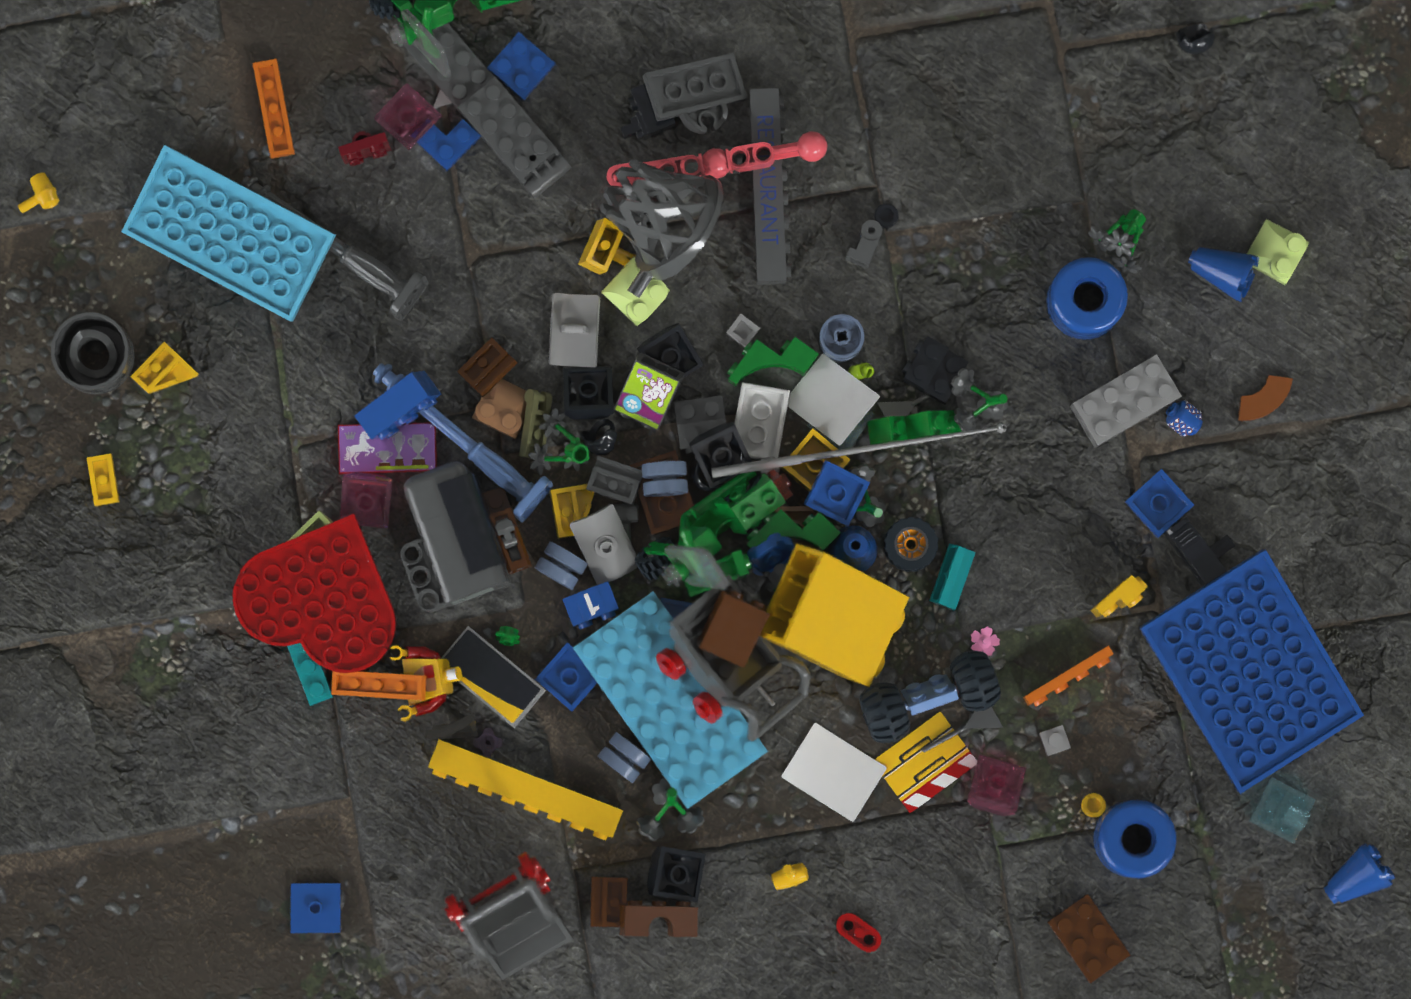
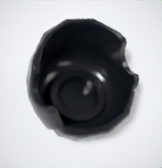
[1176,24,1215,54]

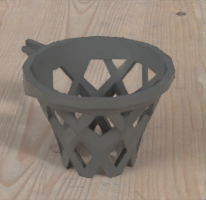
[600,159,724,298]

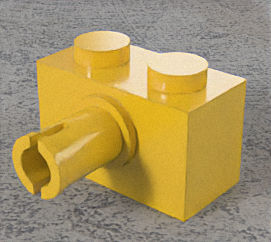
[578,218,636,275]

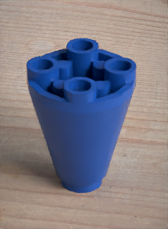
[1324,843,1396,904]

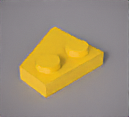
[130,342,199,394]
[549,484,594,539]

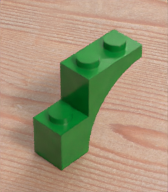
[727,337,819,387]
[867,410,962,445]
[746,509,841,552]
[683,550,752,598]

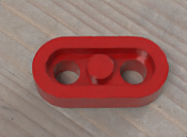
[836,913,881,952]

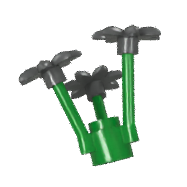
[1088,209,1146,274]
[528,408,589,475]

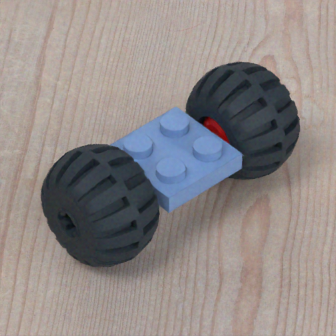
[859,651,1001,743]

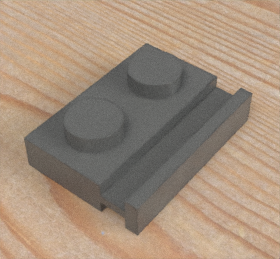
[586,456,642,506]

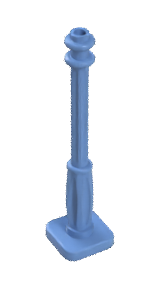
[373,363,553,523]

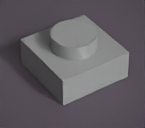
[726,314,760,348]
[1039,725,1071,756]

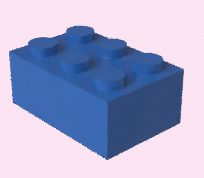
[354,371,441,440]

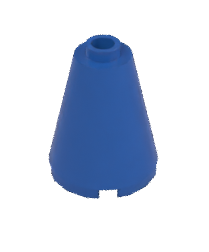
[1188,247,1259,302]
[828,525,877,572]

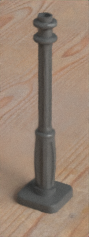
[241,176,428,321]

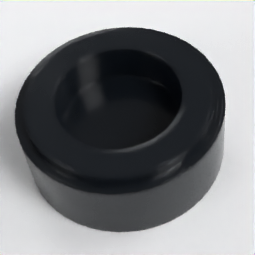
[874,204,899,229]

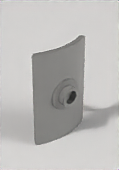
[549,293,600,367]
[570,504,637,585]

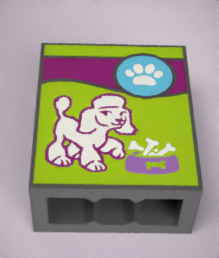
[614,353,685,431]

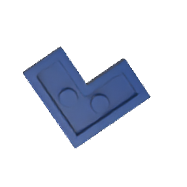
[412,119,481,171]

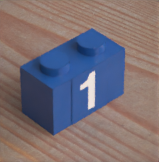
[562,581,619,630]

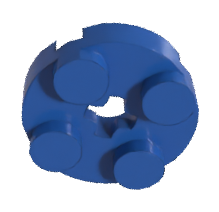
[747,533,795,576]

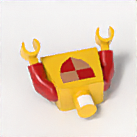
[389,645,462,721]

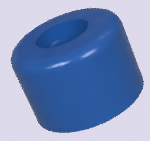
[1046,257,1128,340]
[1094,800,1176,878]

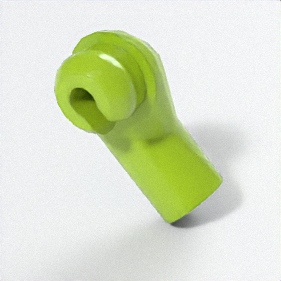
[847,363,874,380]

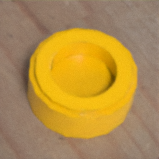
[1081,793,1106,818]

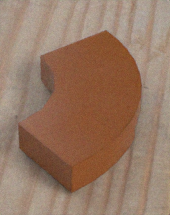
[1238,375,1293,421]

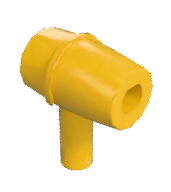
[18,172,60,213]
[771,862,808,890]

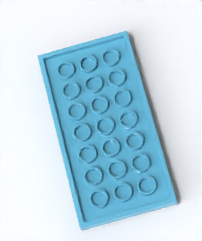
[121,145,336,322]
[573,591,768,809]

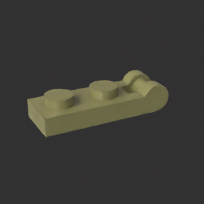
[519,389,552,458]

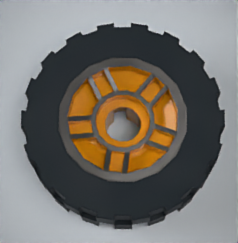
[884,517,938,572]

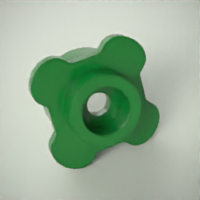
[495,626,520,646]

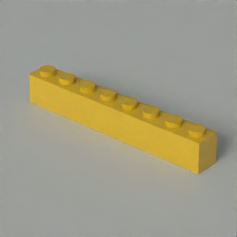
[428,740,623,841]

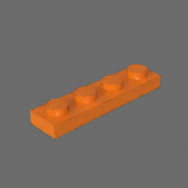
[253,59,295,159]
[1023,646,1114,707]
[331,671,426,700]

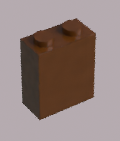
[696,589,770,668]

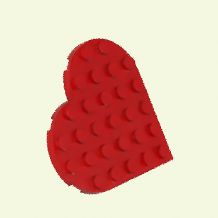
[233,514,396,673]

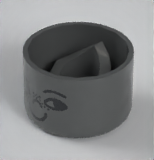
[51,312,135,394]

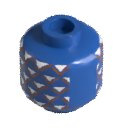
[1166,400,1203,436]

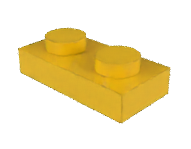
[87,453,120,506]

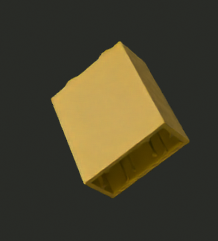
[760,544,909,687]

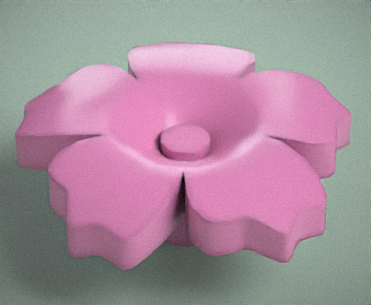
[971,626,1000,656]

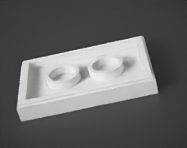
[734,382,790,460]

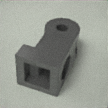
[845,220,882,269]

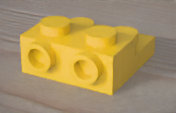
[1090,575,1148,618]

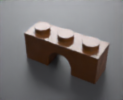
[619,901,698,937]

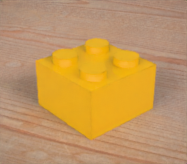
[781,429,851,492]

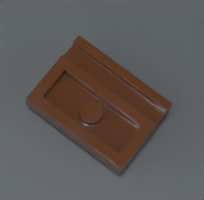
[457,338,517,397]
[590,877,628,927]

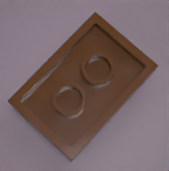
[629,450,694,535]
[1047,894,1130,983]

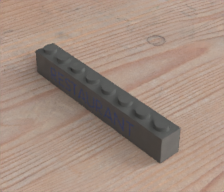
[749,88,791,285]

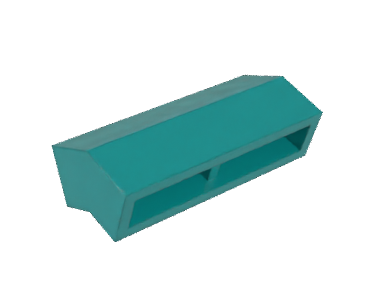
[929,543,976,611]

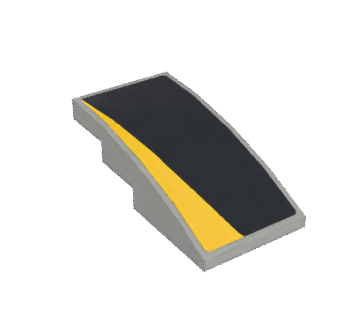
[441,626,546,728]

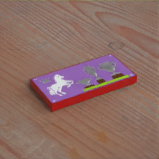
[338,422,437,474]

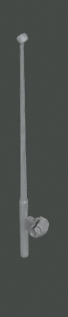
[711,422,1006,479]

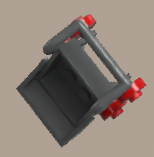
[656,575,810,741]
[445,852,573,980]

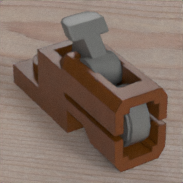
[483,487,532,575]

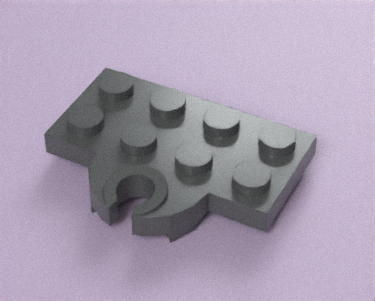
[643,53,748,135]

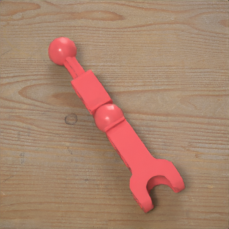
[606,131,827,186]

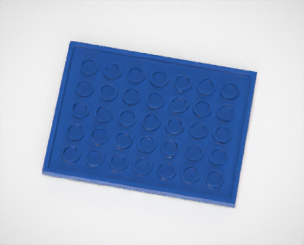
[1139,549,1364,794]

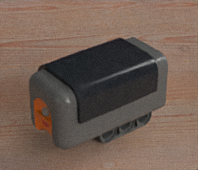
[400,461,511,612]

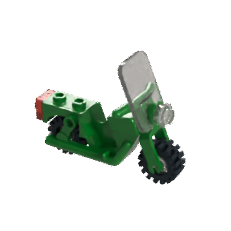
[369,0,521,78]
[635,469,793,589]

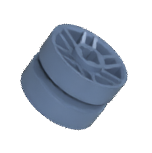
[819,314,864,362]
[642,461,688,497]
[534,541,588,590]
[598,732,651,784]

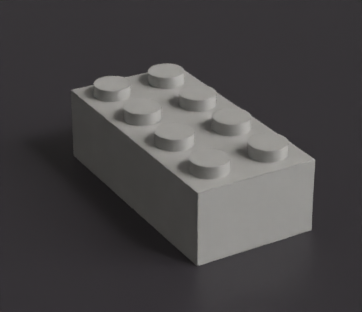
[1070,355,1182,448]

